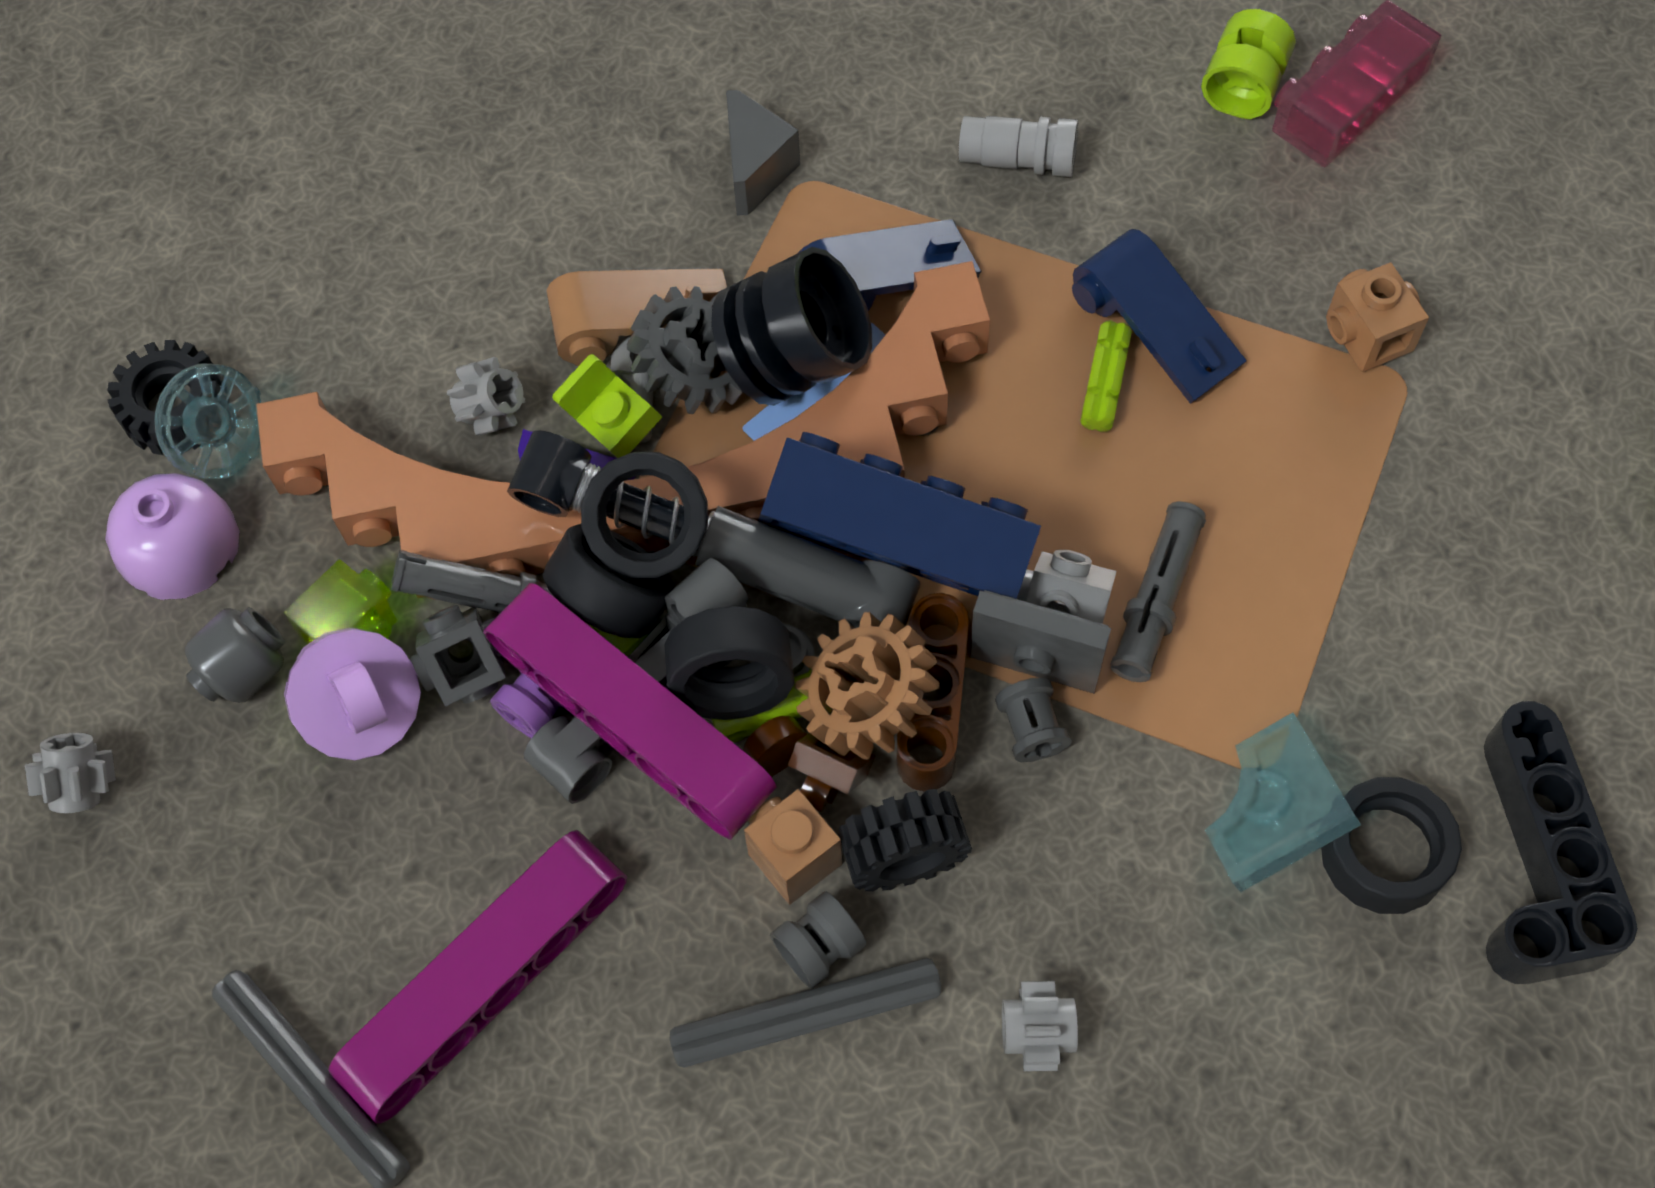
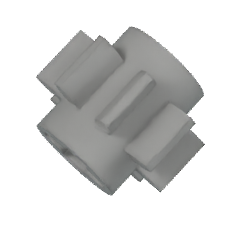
[447,357,525,436]
[24,733,116,813]
[1002,981,1078,1071]

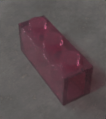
[1272,0,1442,168]

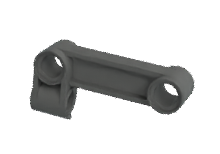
[524,558,748,804]

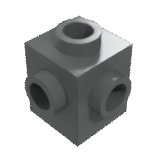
[410,605,506,707]

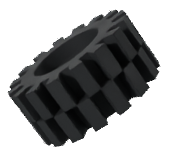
[107,340,230,455]
[838,789,972,892]

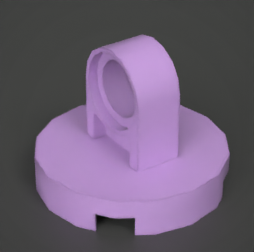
[284,627,421,760]

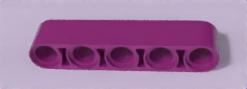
[483,583,777,840]
[328,830,627,1124]

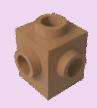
[1326,262,1429,372]

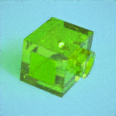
[283,559,398,644]

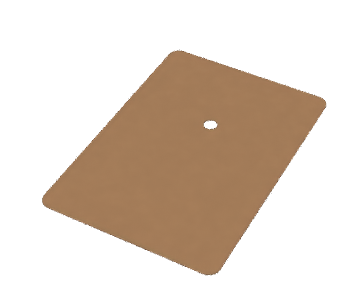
[639,181,1407,773]

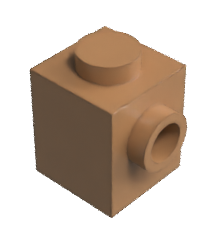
[744,789,842,905]

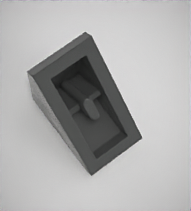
[726,90,800,216]

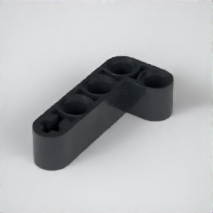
[1484,701,1638,984]

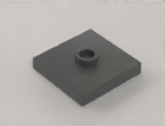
[970,590,1111,694]

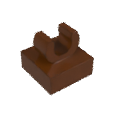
[788,733,876,812]

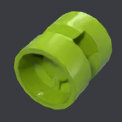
[1201,9,1296,119]

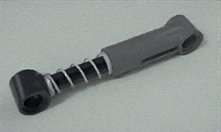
[507,430,921,628]

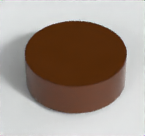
[743,716,808,777]

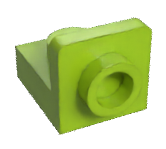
[552,354,662,458]

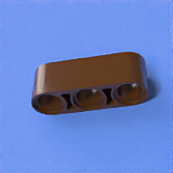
[896,593,969,792]

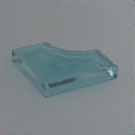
[1205,713,1361,893]

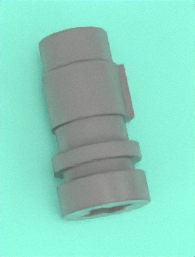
[959,116,1079,177]

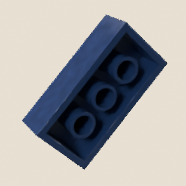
[758,432,1041,599]

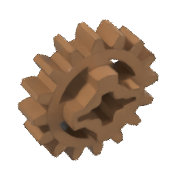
[795,612,939,759]

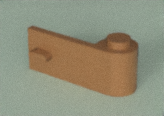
[547,269,727,366]

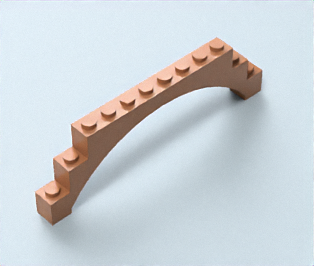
[256,261,990,600]

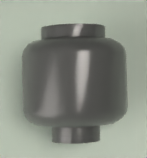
[185,607,285,703]

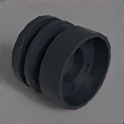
[711,247,872,406]

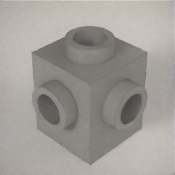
[1017,550,1117,624]

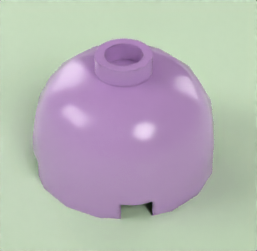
[105,473,239,600]

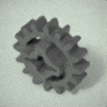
[627,286,743,414]

